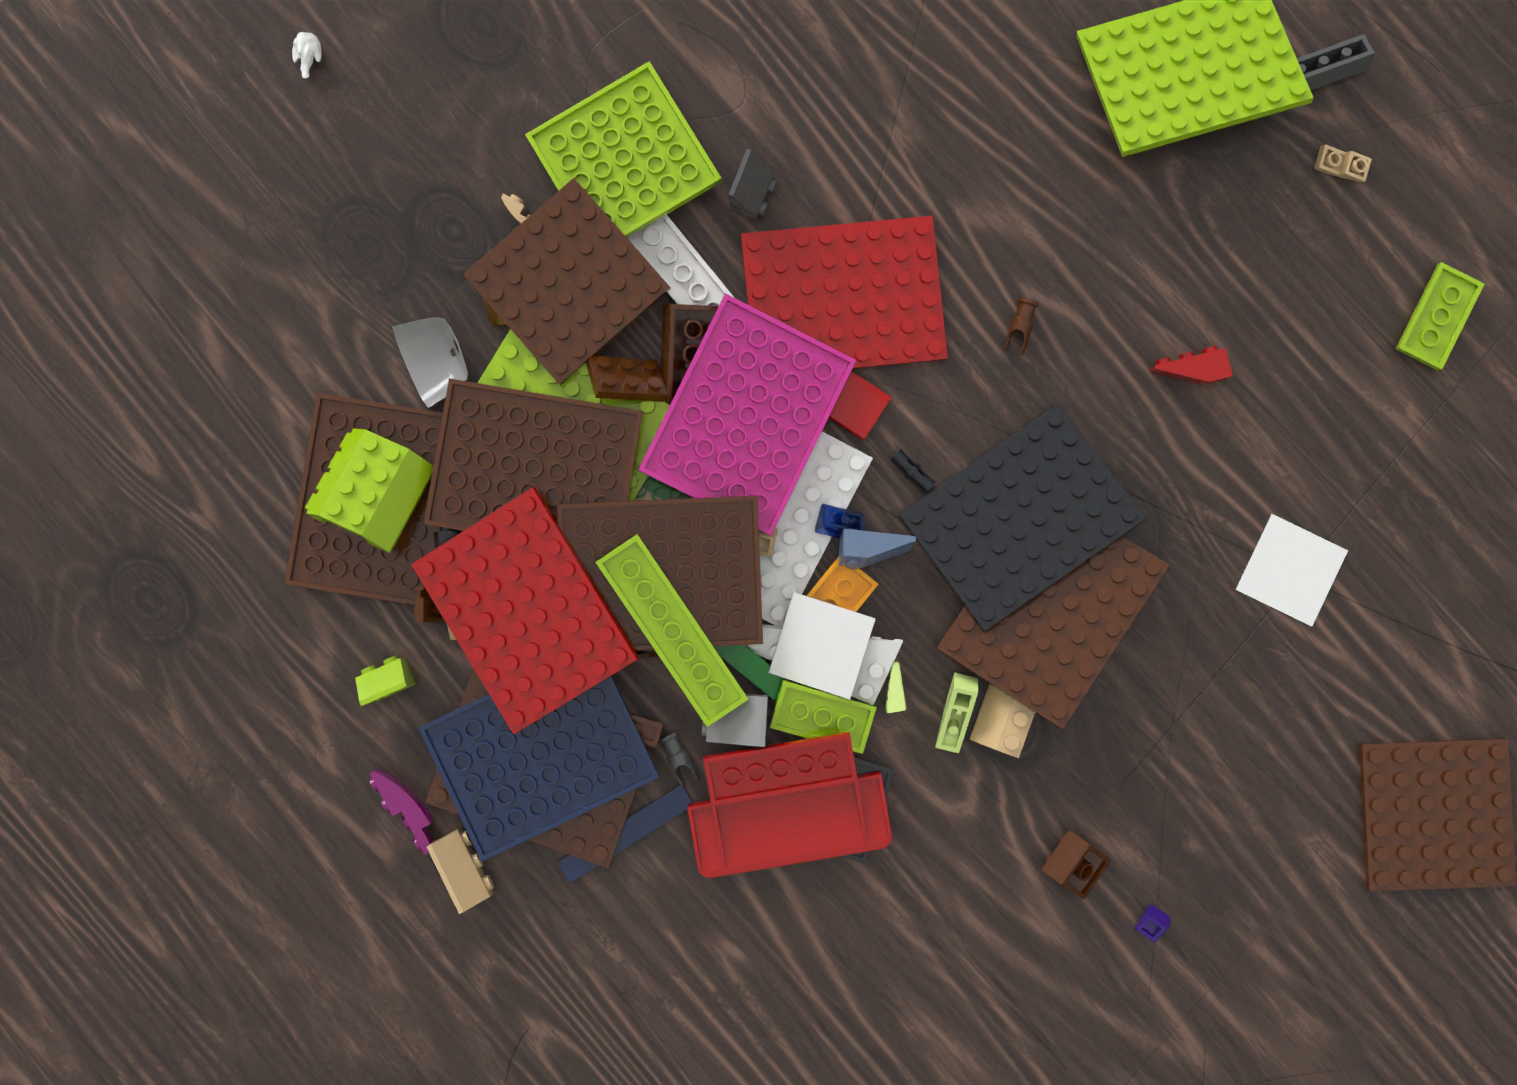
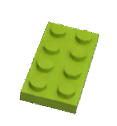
[1396,262,1485,371]
[769,680,877,754]

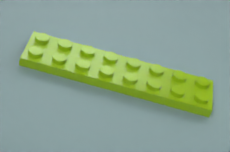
[596,534,749,727]

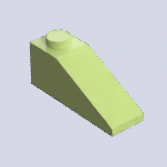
[935,672,978,753]

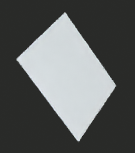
[1236,514,1348,626]
[769,592,875,700]

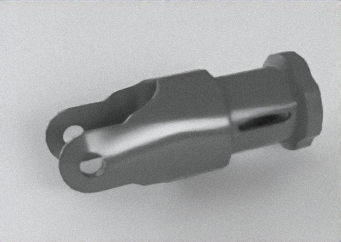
[659,730,700,787]

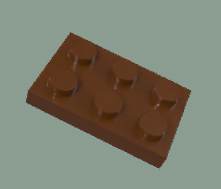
[586,356,668,402]

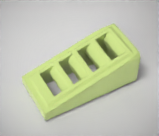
[885,661,906,713]

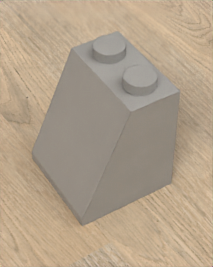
[702,693,768,747]

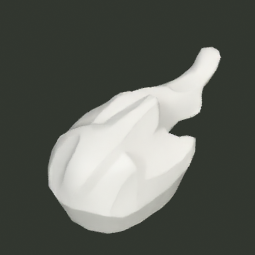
[292,32,322,78]

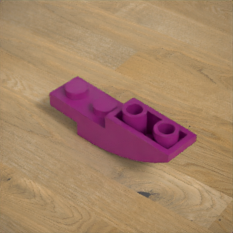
[369,769,435,855]

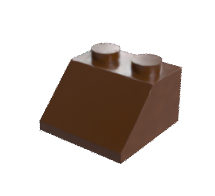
[1041,830,1111,900]

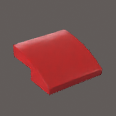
[829,371,892,441]

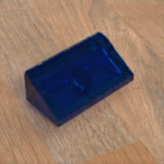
[815,504,865,538]

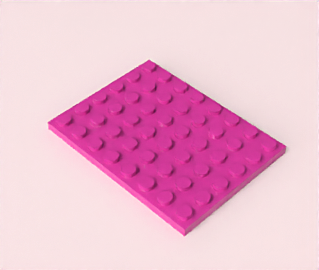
[638,293,856,536]

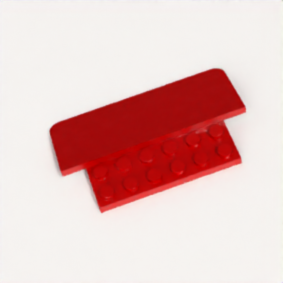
[687,732,892,878]

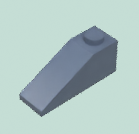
[839,529,916,569]

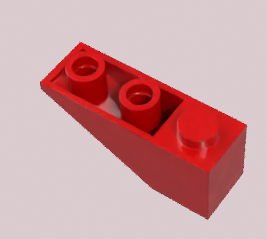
[1150,346,1233,385]

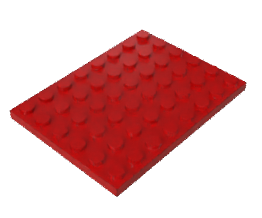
[741,216,948,369]
[411,487,639,734]

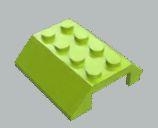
[305,428,434,553]

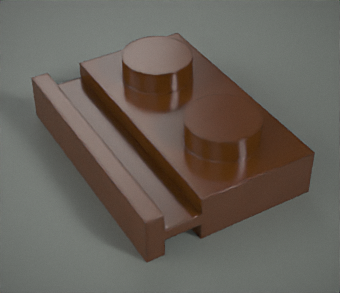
[414,586,445,623]

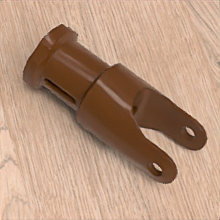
[1005,298,1039,355]

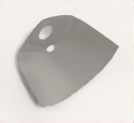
[392,317,468,408]

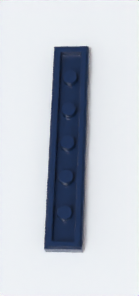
[557,785,693,883]

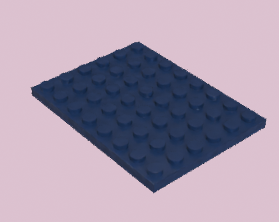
[418,675,660,862]

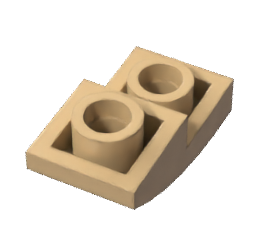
[1314,144,1372,182]
[501,193,530,224]

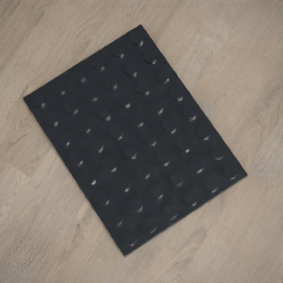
[899,404,1146,632]

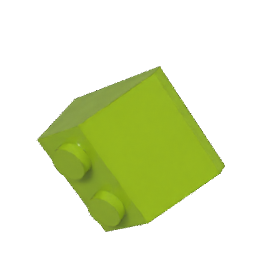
[355,655,416,706]

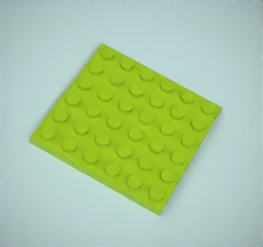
[525,61,723,238]

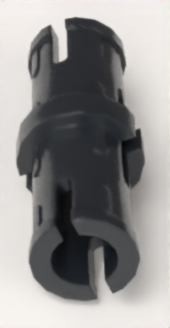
[890,449,936,493]

